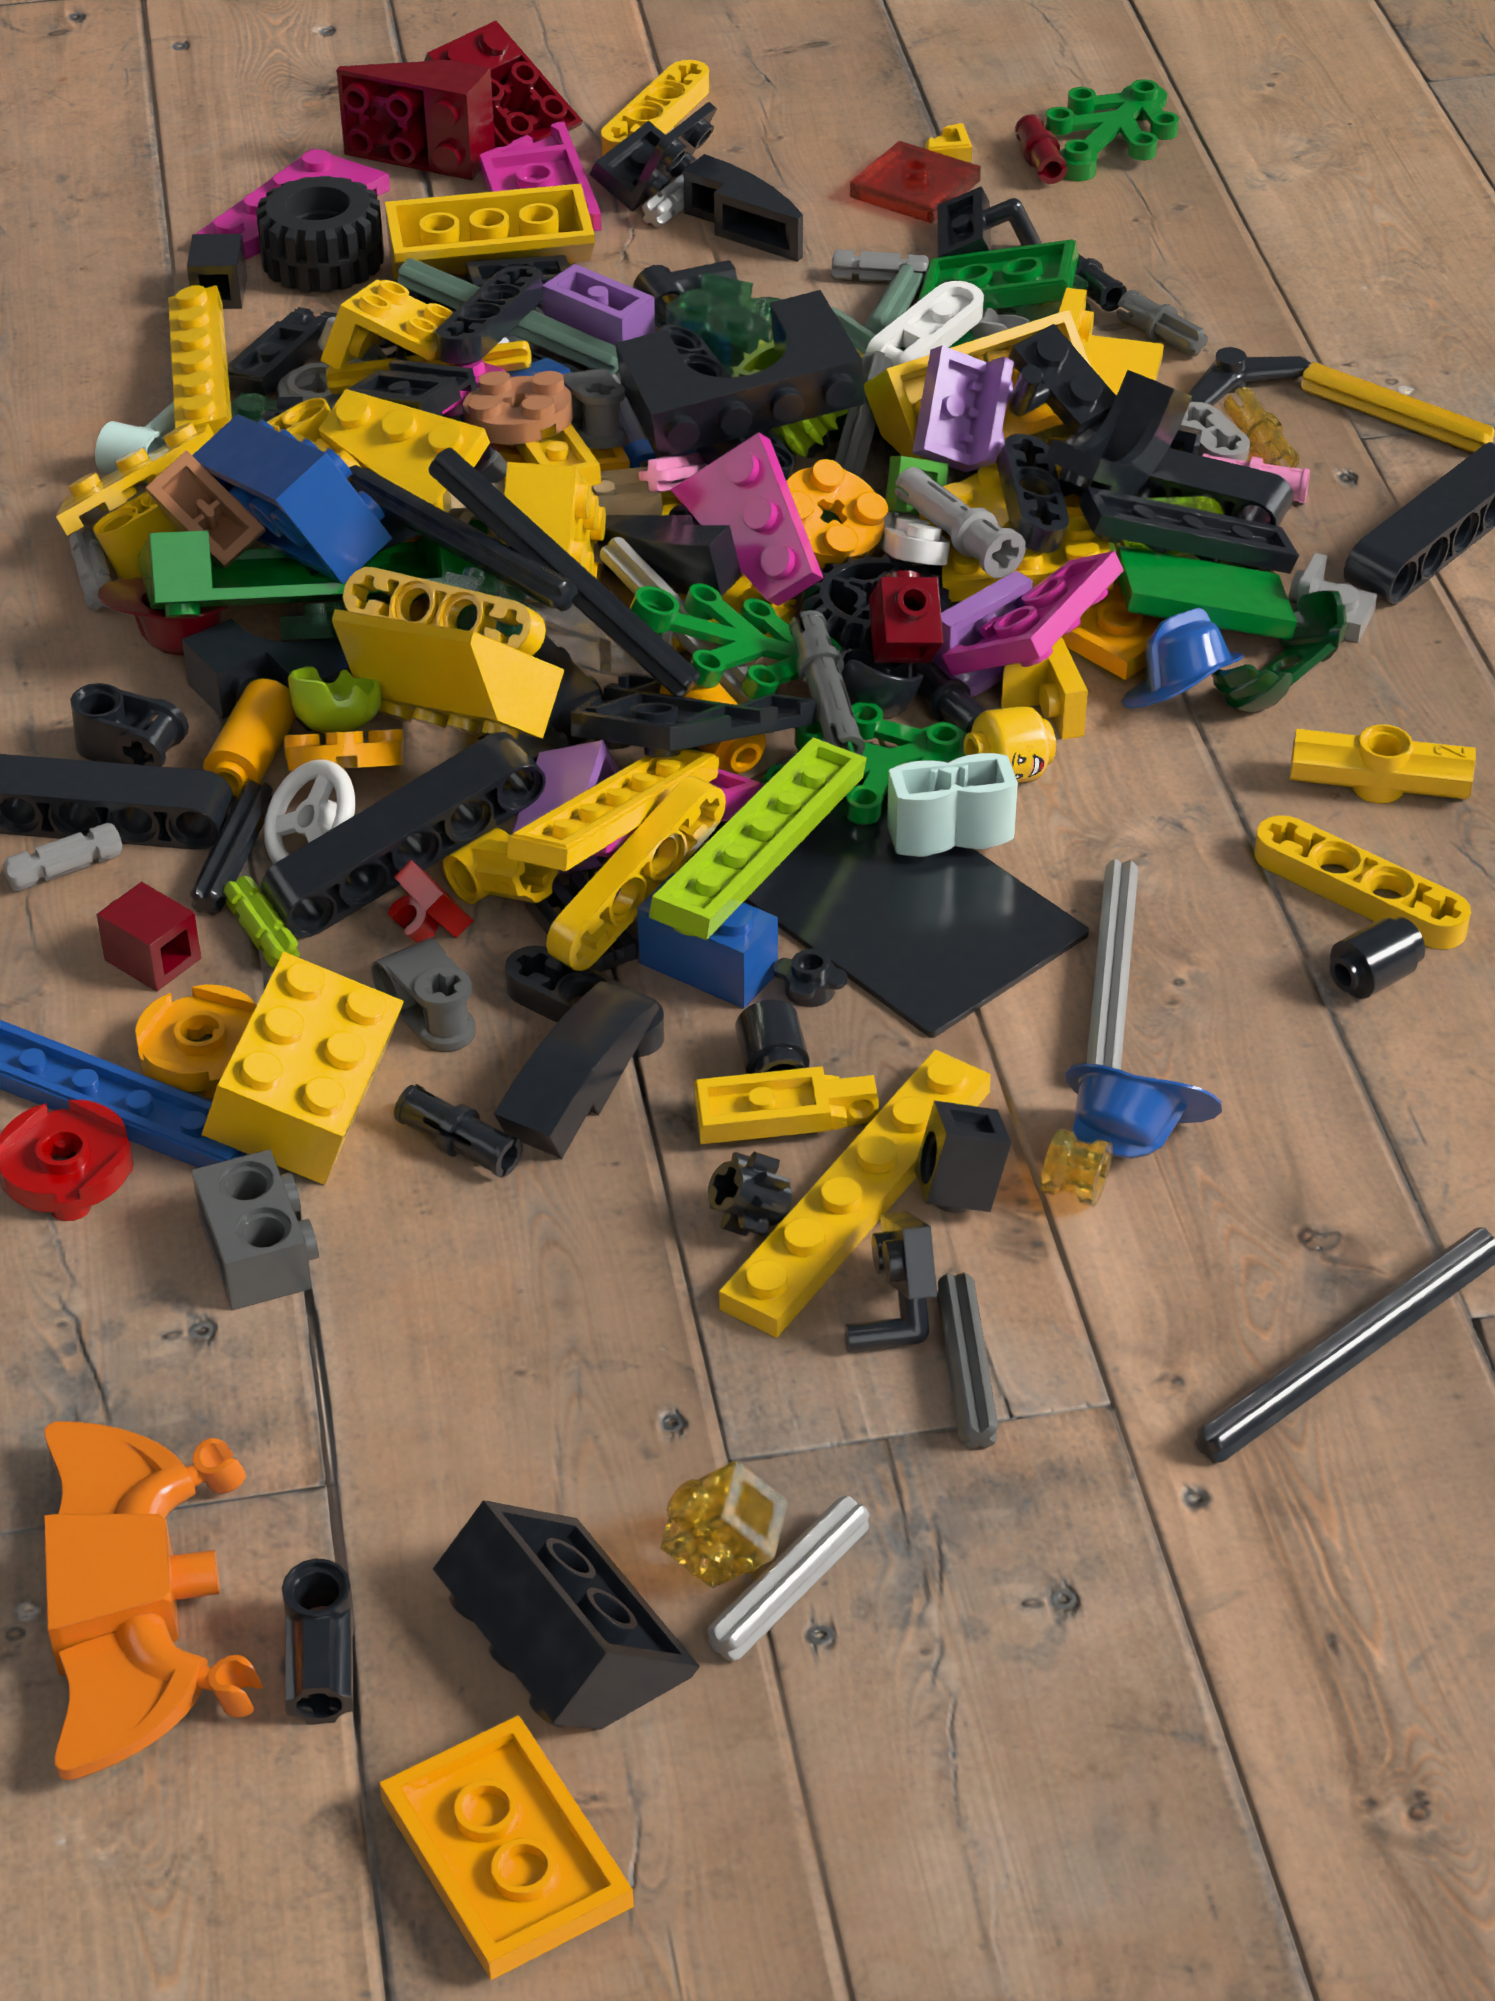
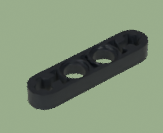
[436,266,543,364]

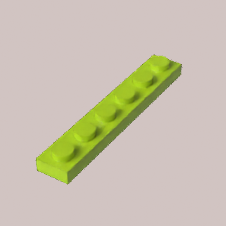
[649,738,867,940]

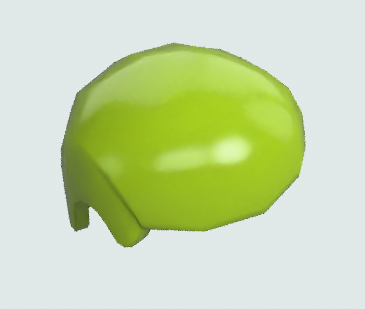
[288,666,383,734]

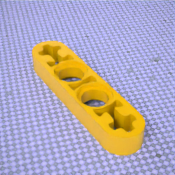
[601,60,709,156]
[343,567,546,656]
[546,776,726,971]
[1254,815,1471,950]

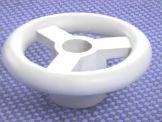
[264,759,355,864]

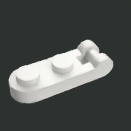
[865,281,984,366]
[877,512,950,565]

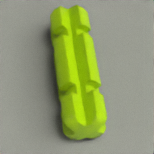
[224,876,300,969]

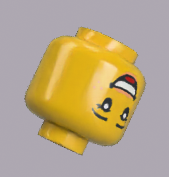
[964,706,1056,783]

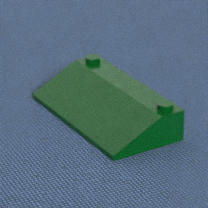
[138,520,500,618]

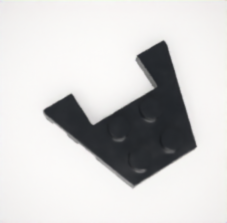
[571,672,816,758]

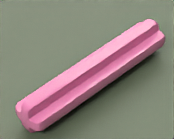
[638,452,707,493]

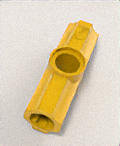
[1289,724,1476,804]

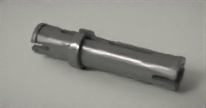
[789,610,865,755]

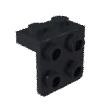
[589,102,717,212]

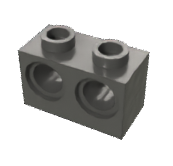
[191,1149,319,1311]

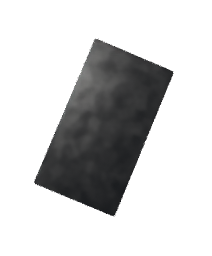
[708,750,1089,1038]

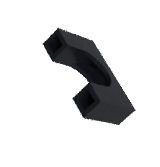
[615,290,866,458]

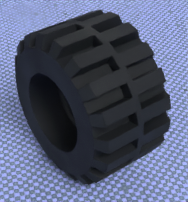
[256,176,385,292]

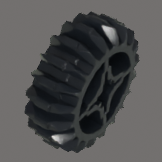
[800,552,951,668]

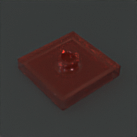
[850,141,981,223]

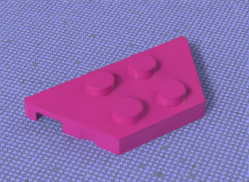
[480,122,602,231]

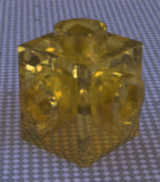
[660,1460,788,1589]

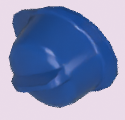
[1121,608,1243,709]
[1065,1063,1222,1159]

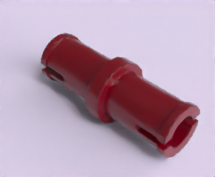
[1015,114,1067,184]

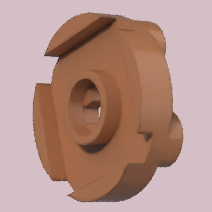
[463,371,573,445]

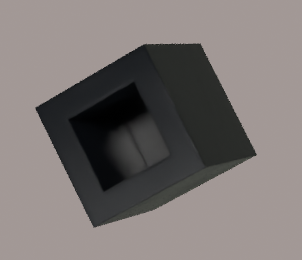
[187,234,247,309]

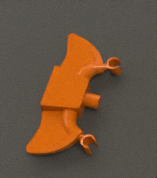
[44,1421,263,1781]

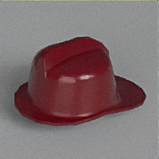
[98,578,229,656]

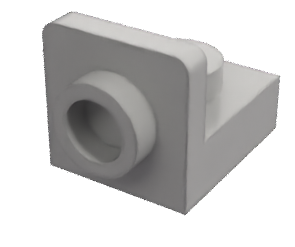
[1289,553,1377,643]

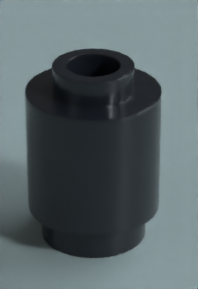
[1330,917,1425,999]
[735,1000,810,1074]

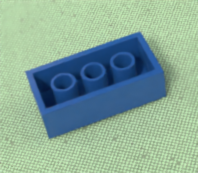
[192,414,392,584]

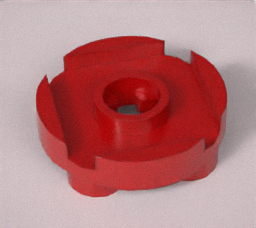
[0,1100,134,1221]

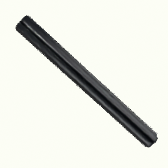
[428,448,700,697]
[347,465,577,612]
[1195,1227,1495,1463]

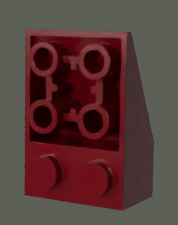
[424,20,583,148]
[336,60,495,180]

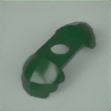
[1211,590,1349,713]

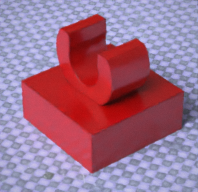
[387,860,474,943]

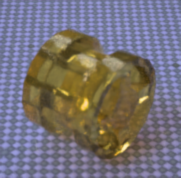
[1041,1128,1113,1207]

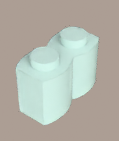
[887,753,1018,857]

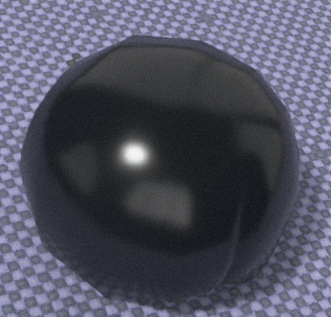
[840,648,924,719]

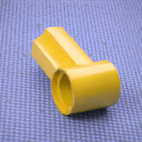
[443,828,559,904]

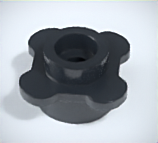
[774,948,847,1007]

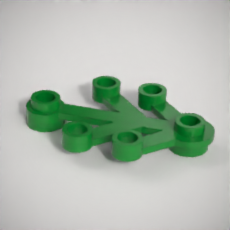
[1045,79,1179,182]
[629,583,842,699]
[760,702,967,825]

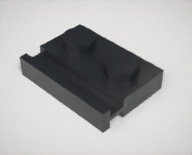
[342,359,477,416]

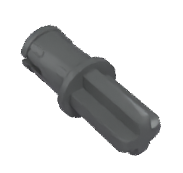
[1116,290,1208,356]

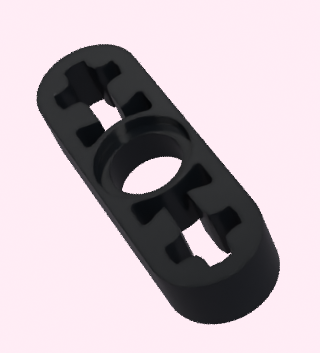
[997,434,1069,553]
[505,945,665,1057]

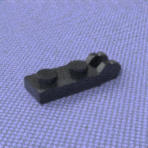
[228,307,337,397]

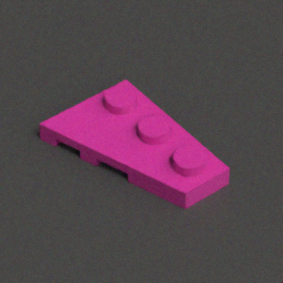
[670,433,824,606]
[942,551,1124,676]

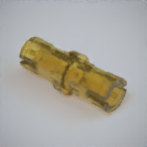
[1224,387,1300,468]

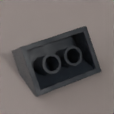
[433,1500,700,1729]

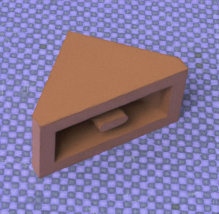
[145,450,266,569]

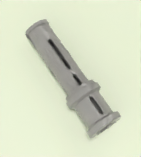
[895,467,1026,578]

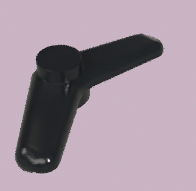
[1188,347,1311,406]

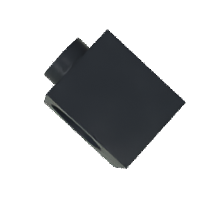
[914,1100,1012,1213]

